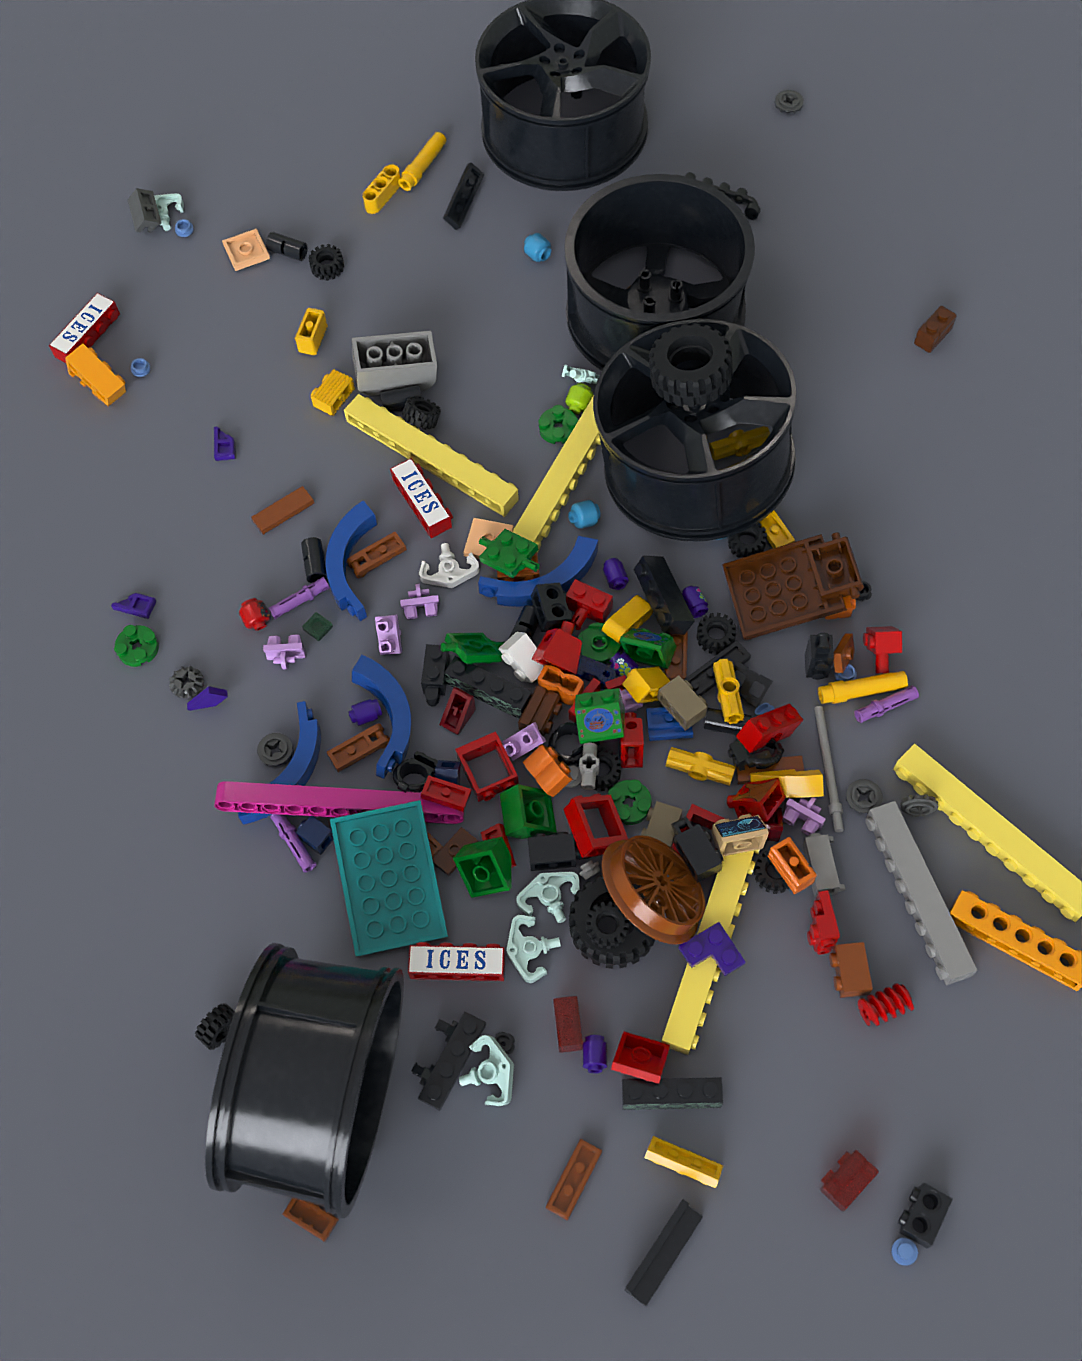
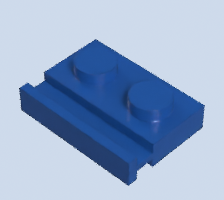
[646,707,693,741]

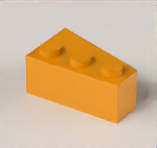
[65,344,126,407]

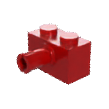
[566,579,613,630]
[863,626,902,673]

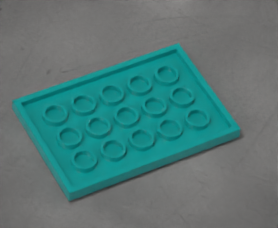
[330,800,448,957]

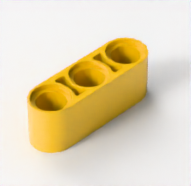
[363,164,401,214]
[602,595,653,644]

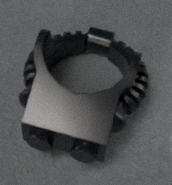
[548,722,600,765]
[728,739,784,771]
[392,751,438,793]

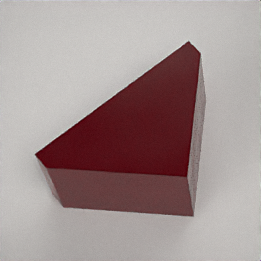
[439,687,476,735]
[763,807,783,842]

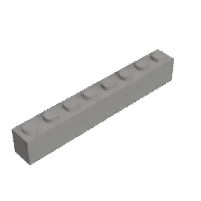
[866,801,977,986]

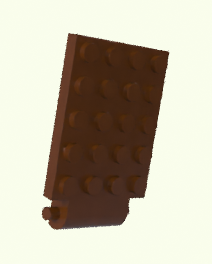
[722,532,864,641]

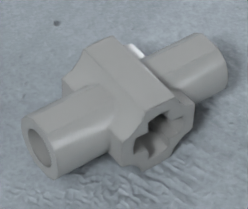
[579,743,599,790]

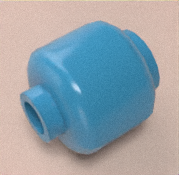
[524,233,551,262]
[568,500,601,529]

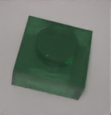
[302,612,333,641]

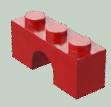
[736,703,804,753]

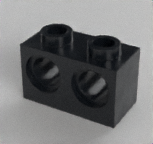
[531,583,572,632]
[898,1183,953,1248]

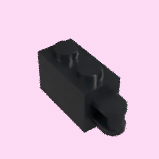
[805,632,834,680]
[421,644,450,706]
[671,817,724,883]
[528,832,591,871]

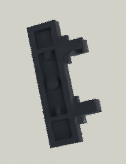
[411,1012,486,1111]

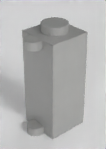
[802,833,845,897]

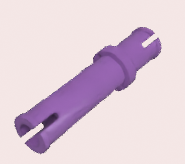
[268,577,330,619]
[854,685,919,723]
[271,814,316,873]

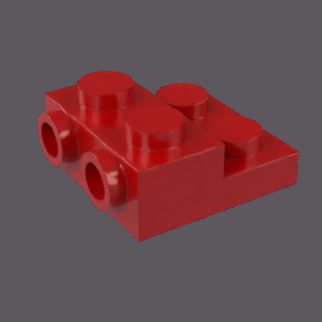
[807,890,840,955]
[611,1031,670,1084]

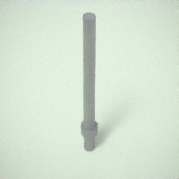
[814,706,844,832]

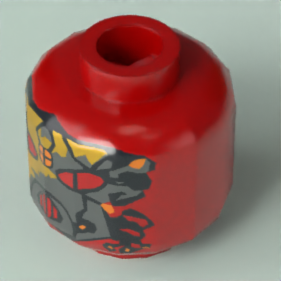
[239,598,270,631]

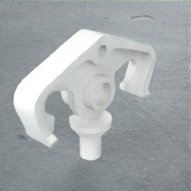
[419,543,479,588]

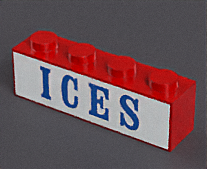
[49,293,120,363]
[390,458,453,538]
[408,942,505,981]

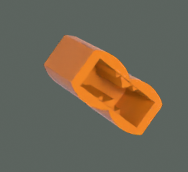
[538,665,584,706]
[523,744,573,797]

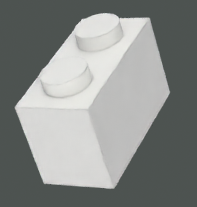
[498,632,544,683]

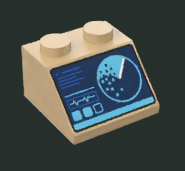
[711,814,769,857]

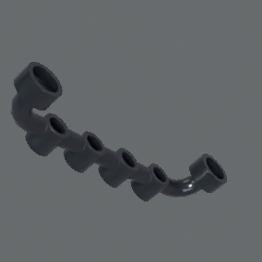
[676,172,761,220]

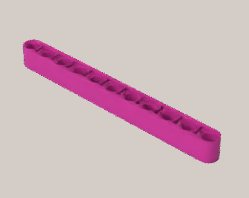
[214,781,464,824]

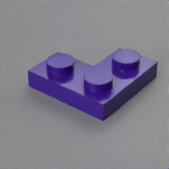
[679,922,745,976]

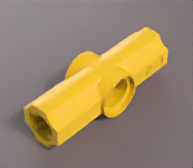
[709,426,770,460]
[713,659,744,724]
[666,747,736,786]

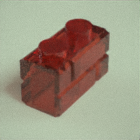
[553,996,583,1052]
[820,1150,879,1212]

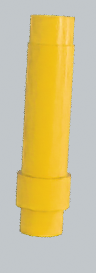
[398,132,447,191]
[818,671,908,704]

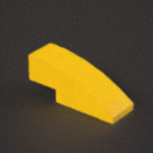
[750,769,824,798]

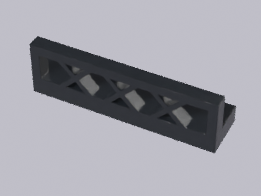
[625,1199,703,1307]

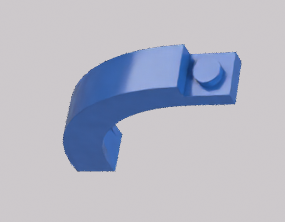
[326,500,377,621]
[478,536,598,607]
[352,655,411,779]
[238,701,321,825]

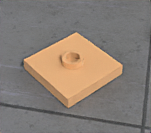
[222,228,270,271]
[463,518,514,559]

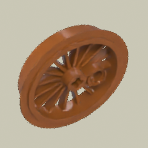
[602,835,705,944]

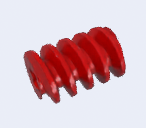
[858,983,914,1026]

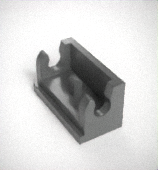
[128,188,161,232]

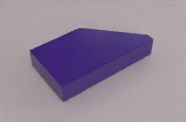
[214,426,236,461]
[111,593,157,619]
[187,686,228,711]

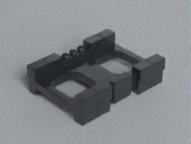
[734,661,773,707]

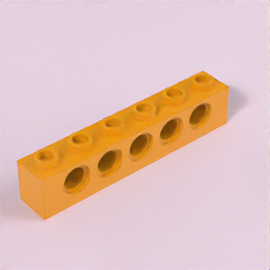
[950,890,1082,991]

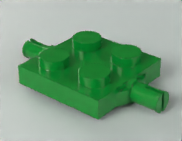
[479,529,540,578]
[440,633,505,664]

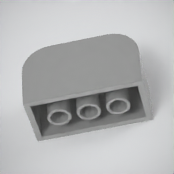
[352,331,437,396]

